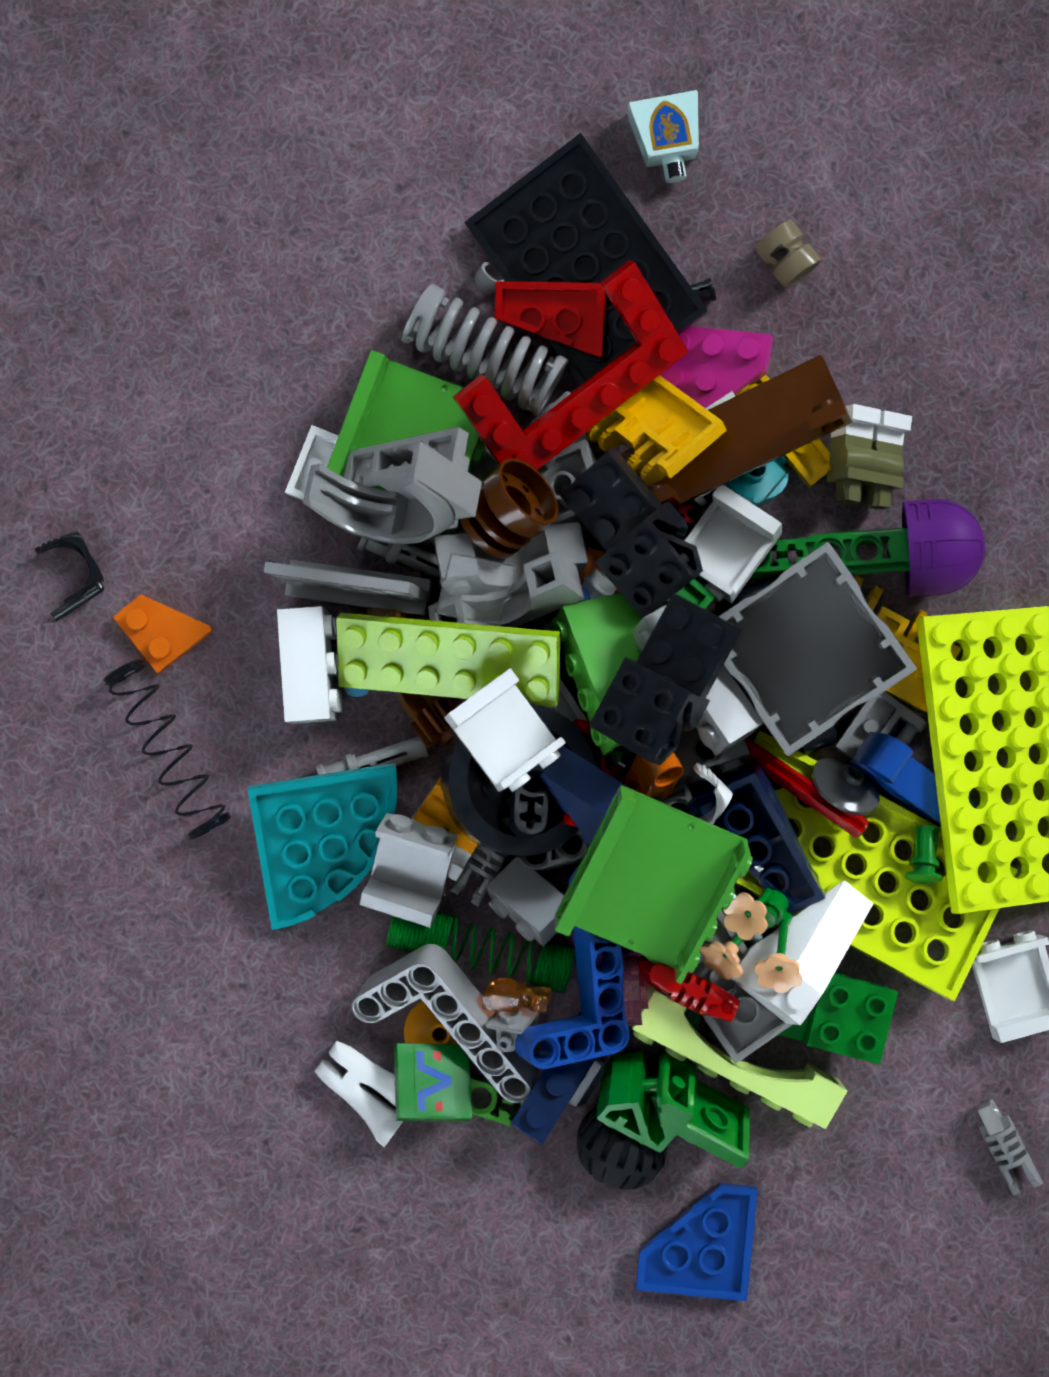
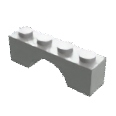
[428,551,584,628]

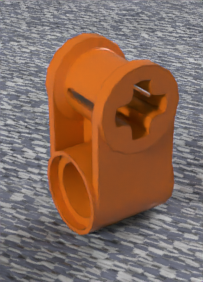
[624,752,684,798]

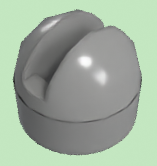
[474,262,505,294]

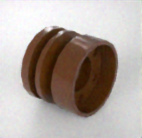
[460,458,559,559]

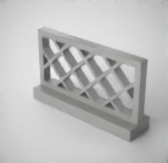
[264,559,433,617]

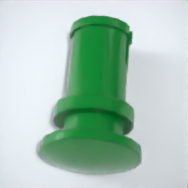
[905,825,942,884]

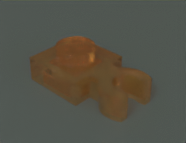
[482,978,551,1013]

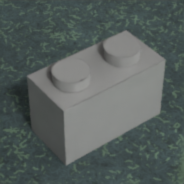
[486,856,564,947]

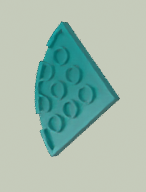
[248,763,398,930]

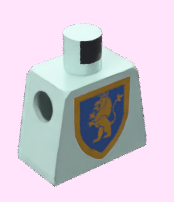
[627,90,699,183]

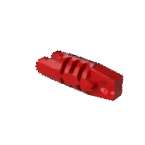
[644,963,740,1022]

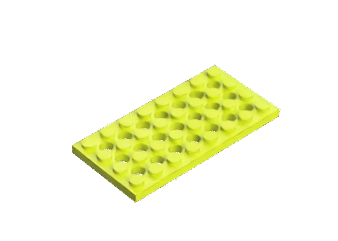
[916,606,1049,914]
[735,730,1018,1001]

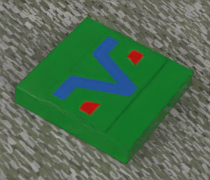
[394,1043,472,1122]

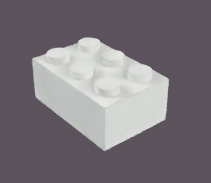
[277,606,343,724]

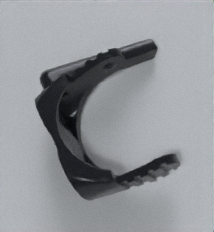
[35,531,104,621]

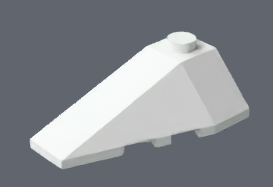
[731,881,873,1025]

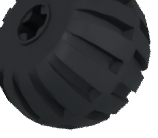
[576,1106,668,1190]

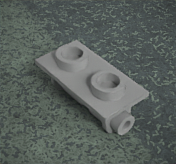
[486,993,548,1052]

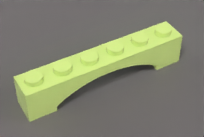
[628,984,848,1129]

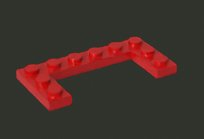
[452,260,689,470]

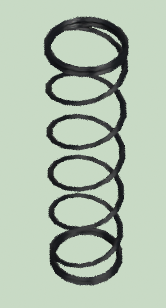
[103,658,231,840]

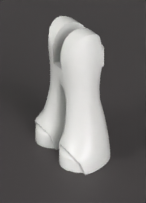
[314,1041,403,1147]

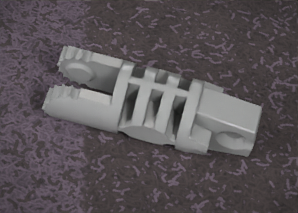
[450,845,509,906]
[978,1099,1044,1196]

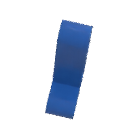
[850,731,978,828]

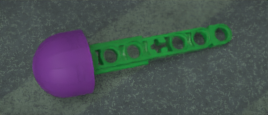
[750,499,985,597]

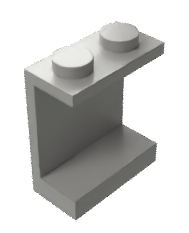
[359,813,458,928]

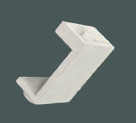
[444,668,566,792]

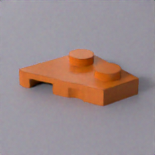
[113,594,214,674]

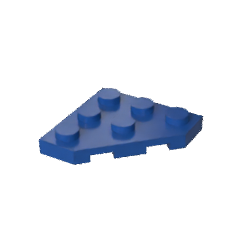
[635,1182,758,1301]

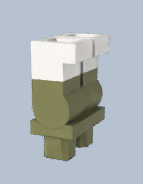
[827,404,912,510]

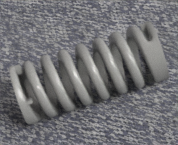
[401,283,569,417]

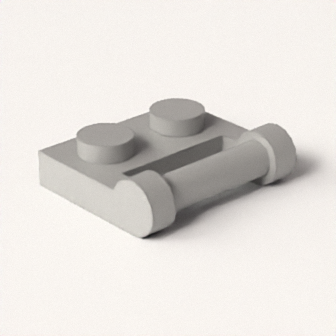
[832,691,928,759]

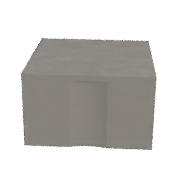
[719,542,917,756]

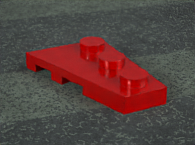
[494,281,606,359]

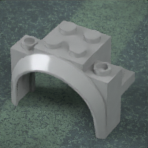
[303,427,482,544]

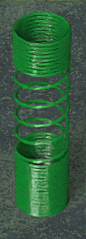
[386,912,575,994]

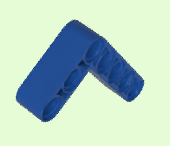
[515,868,629,1069]

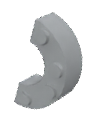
[434,522,588,595]

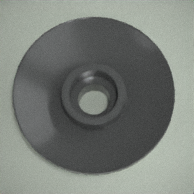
[811,758,880,815]

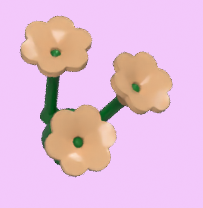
[700,888,803,993]

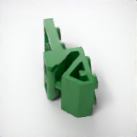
[778,972,898,1065]
[596,1052,750,1169]

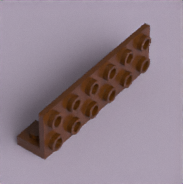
[621,355,853,508]

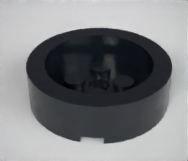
[441,704,597,856]

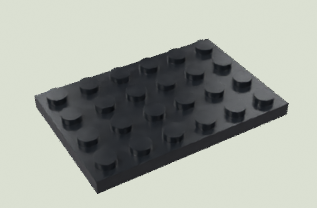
[464,133,709,386]

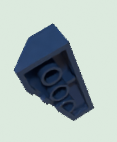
[540,746,633,846]
[688,758,825,914]

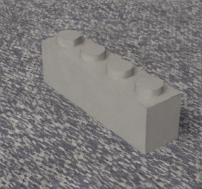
[632,605,764,756]

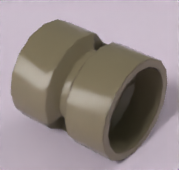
[754,219,822,289]

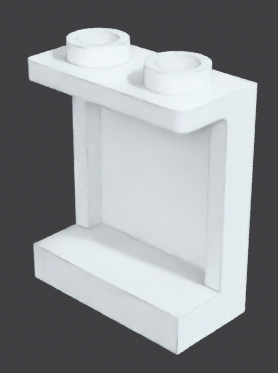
[685,485,782,604]
[972,930,1049,1043]

